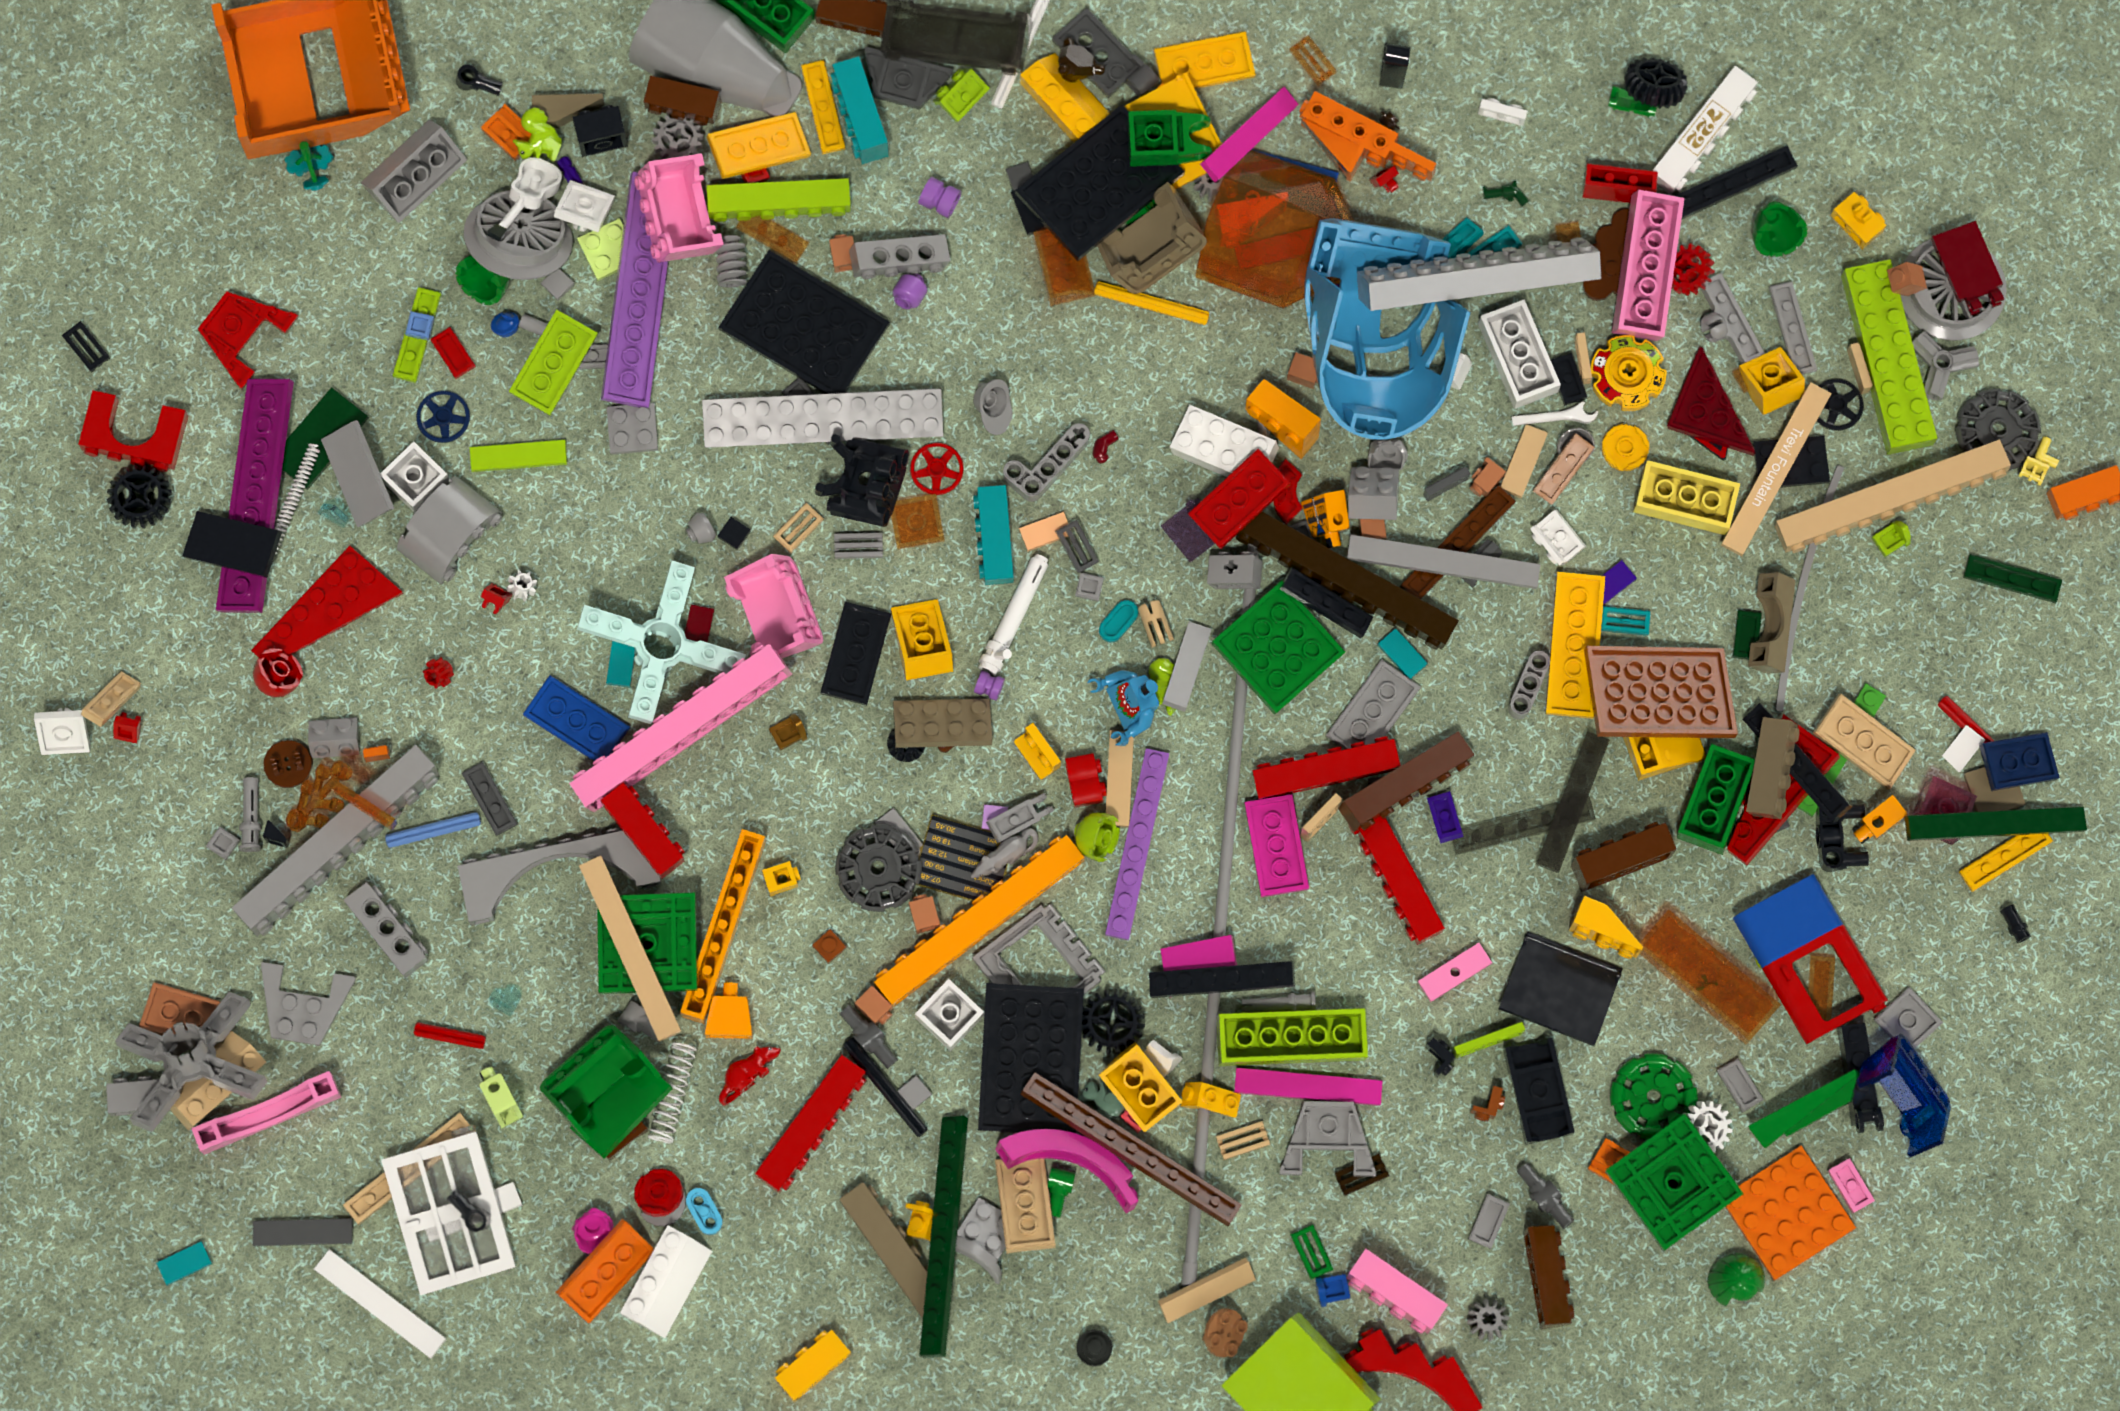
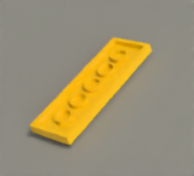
[1545,572,1605,719]

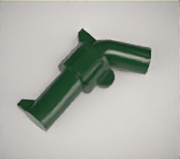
[1482,181,1529,206]

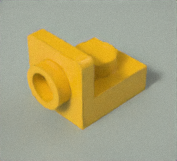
[905,1201,933,1241]

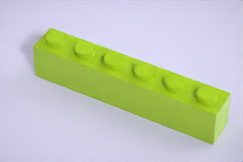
[707,178,851,222]

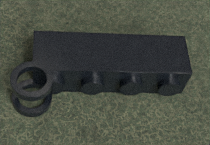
[1837,1023,1884,1134]

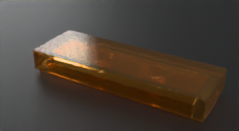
[736,216,809,264]
[330,779,398,830]
[1808,955,1835,1021]

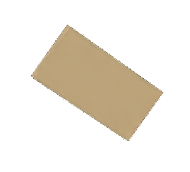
[1813,694,1916,790]
[995,1159,1055,1253]

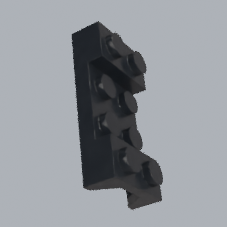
[1503,1037,1575,1145]

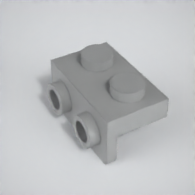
[308,717,359,758]

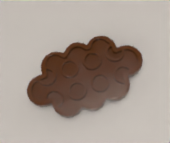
[1582,209,1630,301]

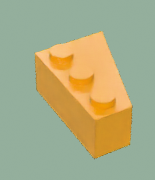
[1245,379,1321,459]

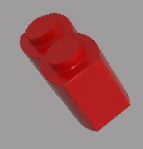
[1065,753,1107,808]

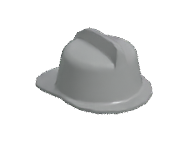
[973,379,1012,435]

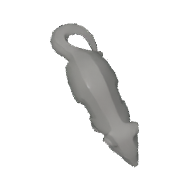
[971,827,1038,878]

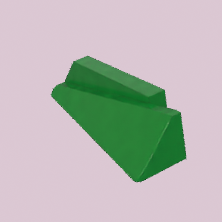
[1748,1070,1860,1148]

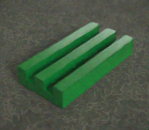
[1290,1225,1333,1280]

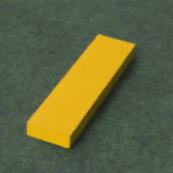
[801,60,845,154]
[1959,834,2053,892]

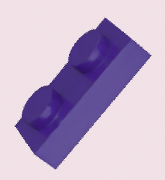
[1427,791,1464,844]

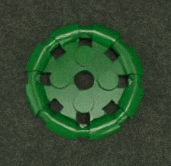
[1610,1053,1698,1140]

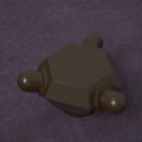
[1058,37,1105,83]

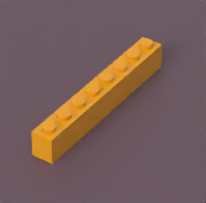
[680,829,766,1024]

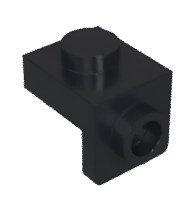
[1425,1037,1455,1078]

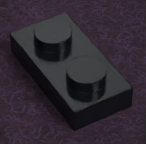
[1551,353,1587,406]

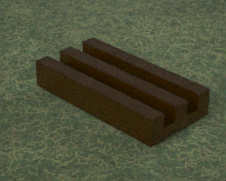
[1334,1154,1389,1197]

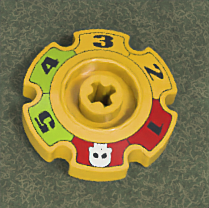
[1590,335,1667,411]

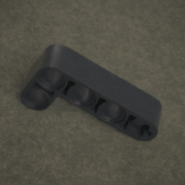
[1379,43,1411,89]

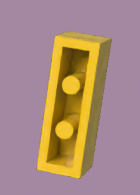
[775,1330,851,1403]

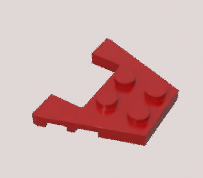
[198,291,298,390]

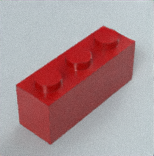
[1582,164,1658,203]

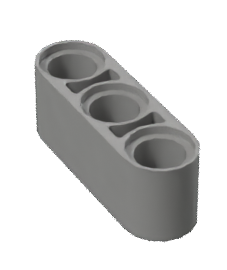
[1508,651,1550,719]

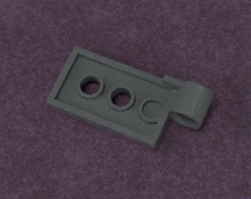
[1052,8,1159,98]

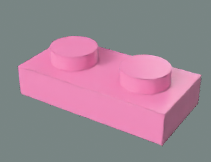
[1827,1158,1875,1214]

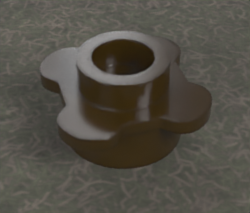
[1378,111,1400,130]

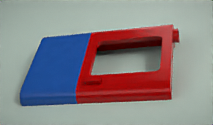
[1733,874,1888,1045]

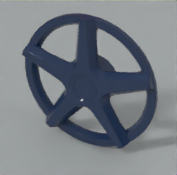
[416,391,470,443]

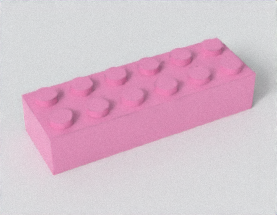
[1612,190,1684,341]

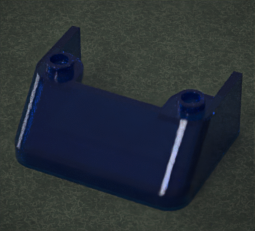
[1857,1034,1951,1158]

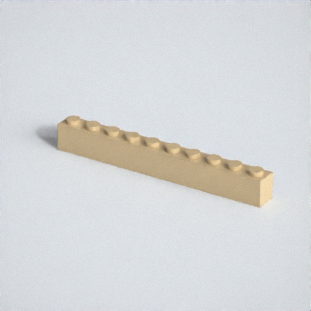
[1775,440,2011,553]

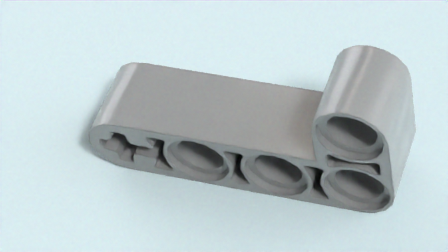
[1003,423,1090,502]

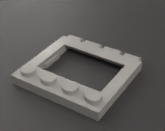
[972,904,1105,995]

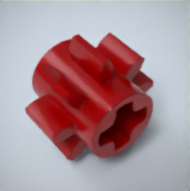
[423,657,454,689]

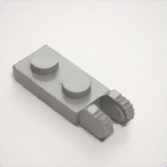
[986,793,1055,843]

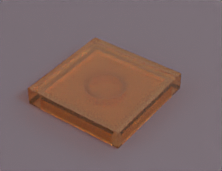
[891,494,944,550]

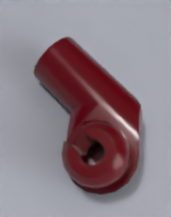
[1092,430,1119,464]

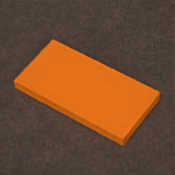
[555,1219,654,1324]

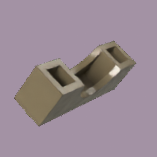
[1748,572,1795,674]

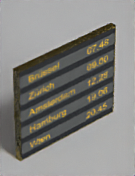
[916,814,1008,902]

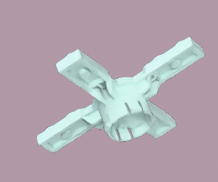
[577,561,746,724]

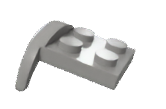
[956,1198,1006,1284]

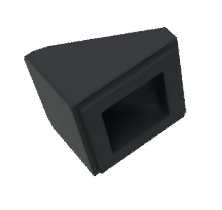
[263,820,289,848]

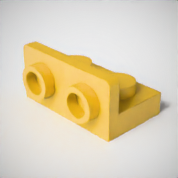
[1014,723,1061,780]

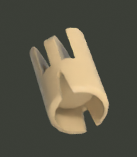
[1138,600,1174,648]

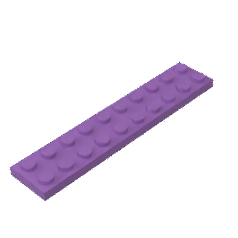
[601,171,668,408]

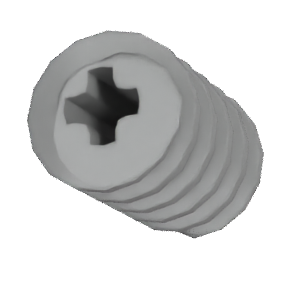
[716,235,747,288]

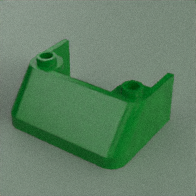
[540,1025,661,1141]

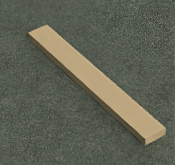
[579,856,682,1042]

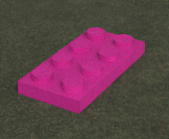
[1244,794,1309,898]

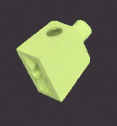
[479,1067,523,1128]

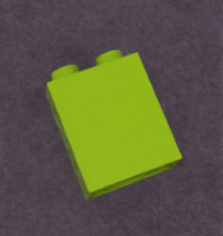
[1221,1312,1381,1411]

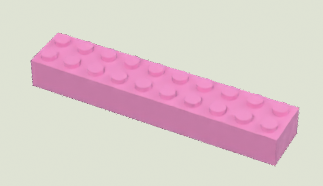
[569,644,792,812]

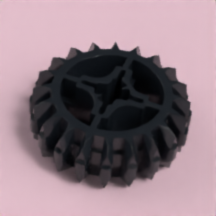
[1624,57,1688,109]
[107,464,172,529]
[1082,989,1145,1055]

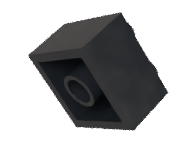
[572,105,628,157]

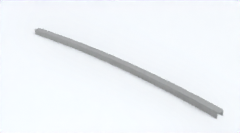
[1775,465,1844,712]

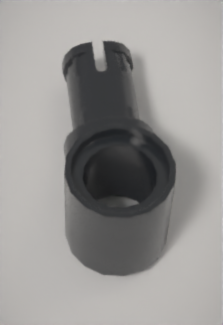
[456,64,503,96]
[446,1188,491,1232]

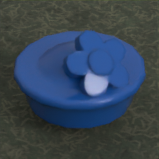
[491,312,519,337]

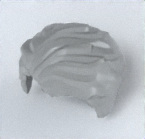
[1368,439,1408,470]

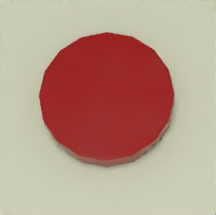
[634,1169,684,1217]

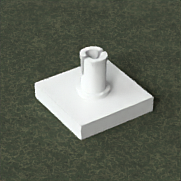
[554,180,615,233]
[34,708,90,755]

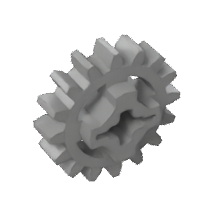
[652,115,704,159]

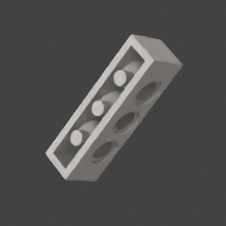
[849,234,950,279]
[344,882,428,979]

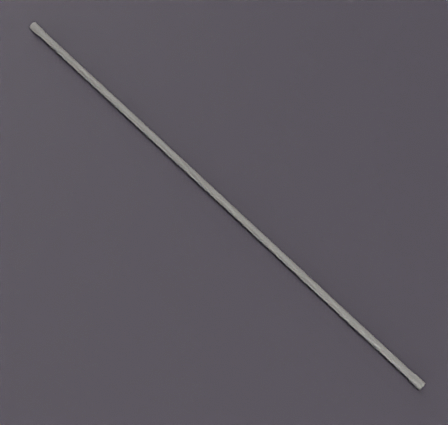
[1181,421,1270,1286]

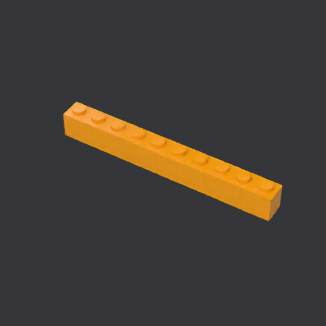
[874,835,1085,1007]

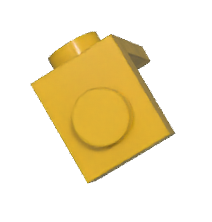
[1181,1082,1241,1118]

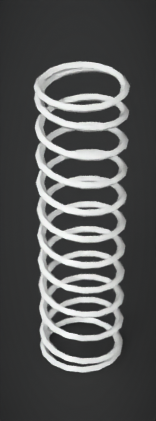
[648,1042,697,1144]

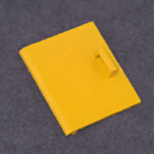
[1124,73,1222,190]

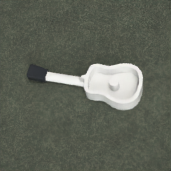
[487,158,562,241]

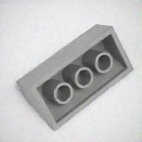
[361,119,467,223]

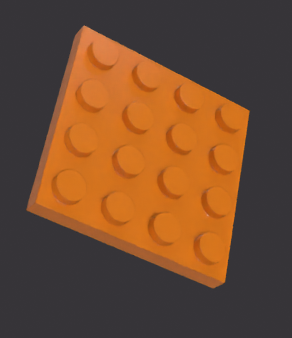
[1725,1145,1856,1281]

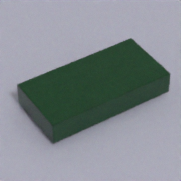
[1732,610,1762,660]

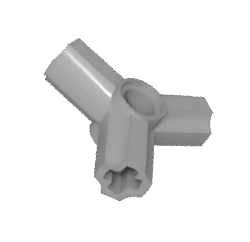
[1912,331,1979,401]

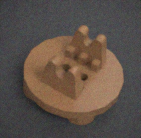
[1202,1308,1248,1358]

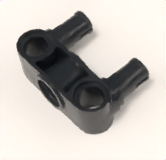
[1815,804,1869,873]

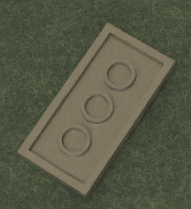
[893,699,992,748]

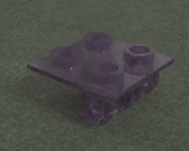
[1160,498,1215,563]

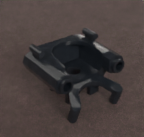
[815,434,909,527]

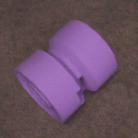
[918,177,962,218]

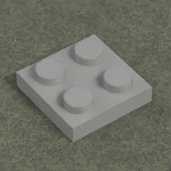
[607,403,658,455]

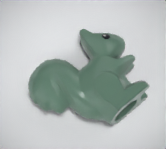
[1078,1081,1124,1121]

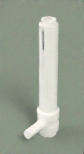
[979,554,1048,676]

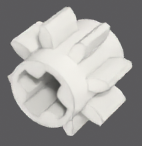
[507,570,537,602]

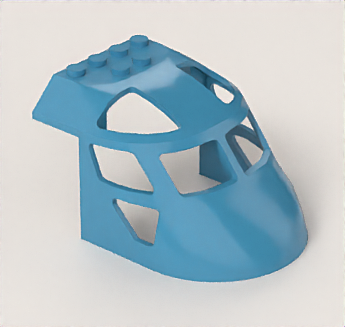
[1304,218,1471,440]

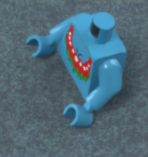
[1087,670,1159,746]

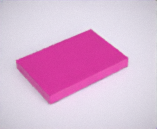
[1160,935,1237,971]

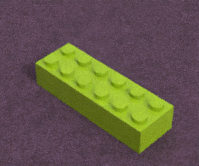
[1216,1008,1368,1066]

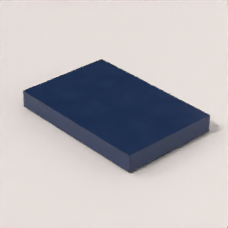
[1979,732,2060,791]

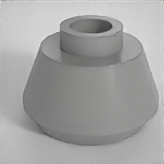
[685,512,716,544]

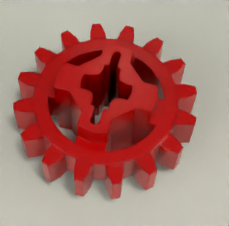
[1672,244,1715,296]

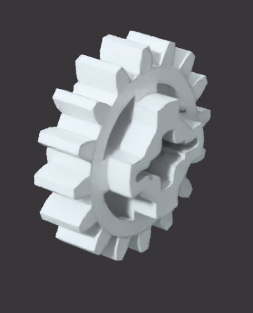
[1683,1101,1733,1153]

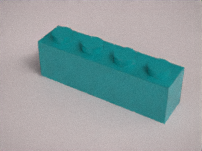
[973,485,1014,585]

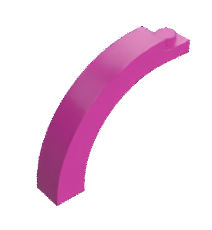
[995,1129,1138,1214]

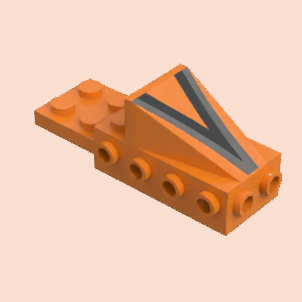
[1299,91,1437,182]

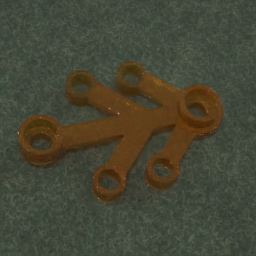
[286,760,353,832]

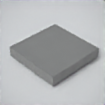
[1874,987,1943,1055]

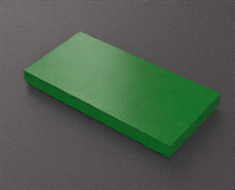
[569,1069,673,1159]

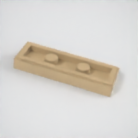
[1501,424,1548,499]
[81,671,141,727]

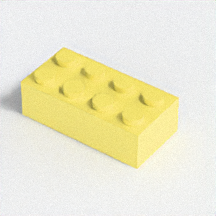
[1633,460,1740,535]

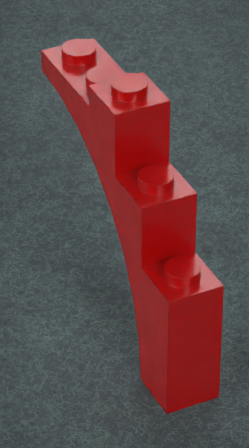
[1344,1328,1483,1411]

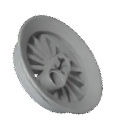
[464,190,573,280]
[1900,239,2006,341]

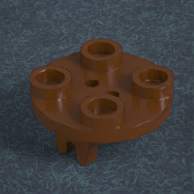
[264,740,312,788]

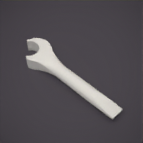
[1512,402,1598,426]

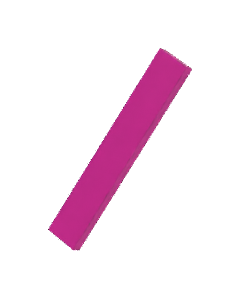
[1200,86,1299,183]
[1234,1068,1383,1106]

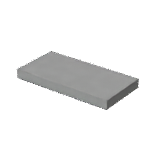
[321,420,394,527]
[1326,660,1421,750]

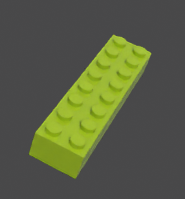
[1841,259,1938,455]

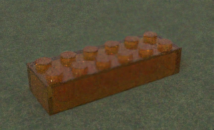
[1640,909,1781,1045]

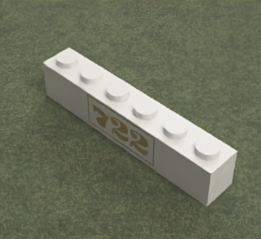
[1653,66,1758,195]

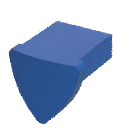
[1315,1274,1351,1307]

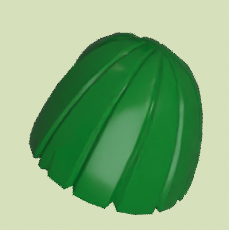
[1752,201,1808,257]
[455,255,510,305]
[1708,1253,1765,1306]

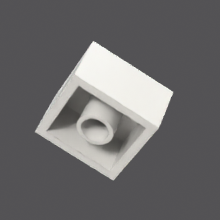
[380,442,449,513]
[915,979,984,1051]

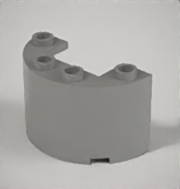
[397,476,503,585]

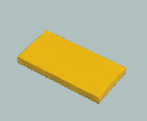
[1154,31,1256,89]
[707,112,811,179]

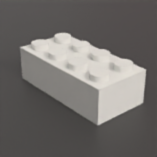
[1478,300,1561,409]
[1170,405,1279,477]

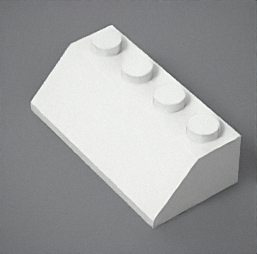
[620,1225,712,1338]

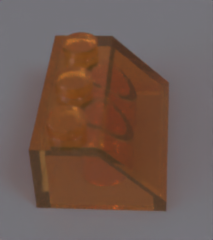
[1033,229,1096,306]

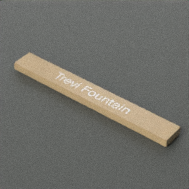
[1721,382,1832,556]

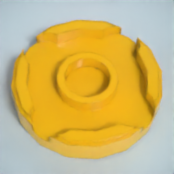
[1602,424,1649,471]

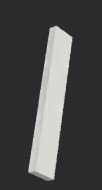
[314,1250,446,1359]

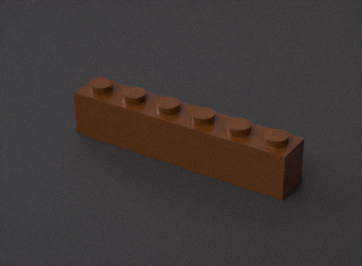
[1338,731,1475,832]

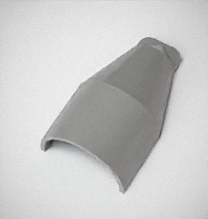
[629,0,802,117]

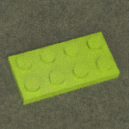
[508,309,598,416]

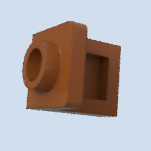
[1470,1086,1506,1122]

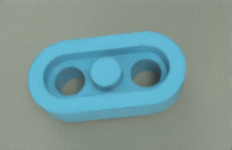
[686,1188,723,1235]

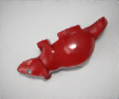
[719,1047,781,1106]

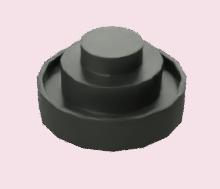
[1076,1329,1113,1367]

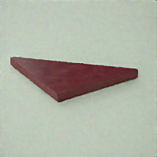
[1667,347,1755,456]

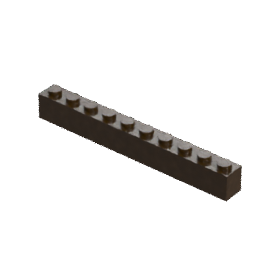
[1235,512,1459,650]

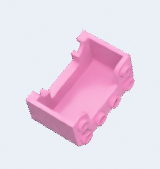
[634,153,724,263]

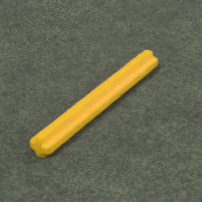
[1094,281,1209,325]

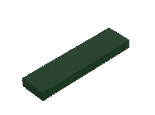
[1963,554,2062,604]

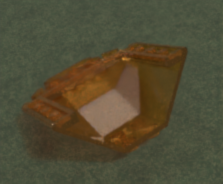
[1195,150,1354,309]

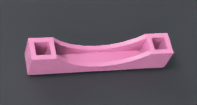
[191,1071,342,1155]

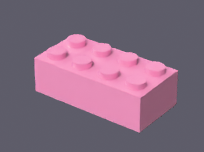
[1346,1249,1448,1334]

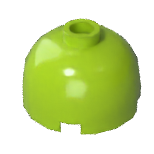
[1074,812,1120,862]

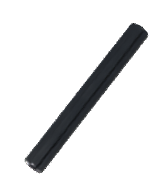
[843,1038,927,1137]

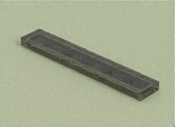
[1536,731,1610,873]
[1451,796,1596,855]

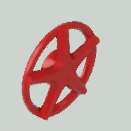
[910,443,964,495]

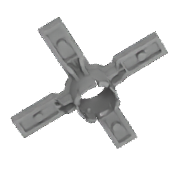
[115,992,267,1132]

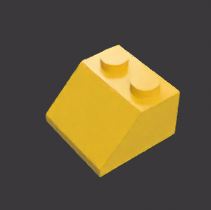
[1739,347,1805,415]

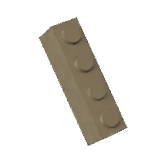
[1746,717,1799,819]

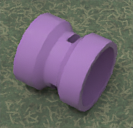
[974,670,1005,701]

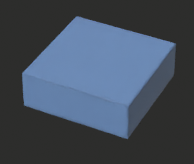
[405,311,435,341]

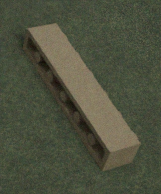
[839,1182,928,1319]

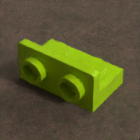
[933,68,990,122]

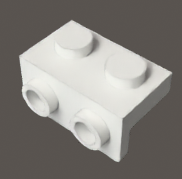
[1530,509,1586,565]

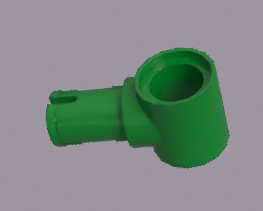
[1048,1167,1076,1218]

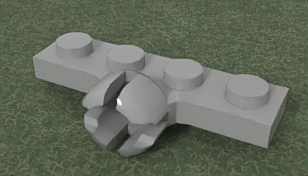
[1700,273,1765,365]

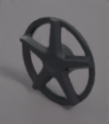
[1817,379,1864,431]

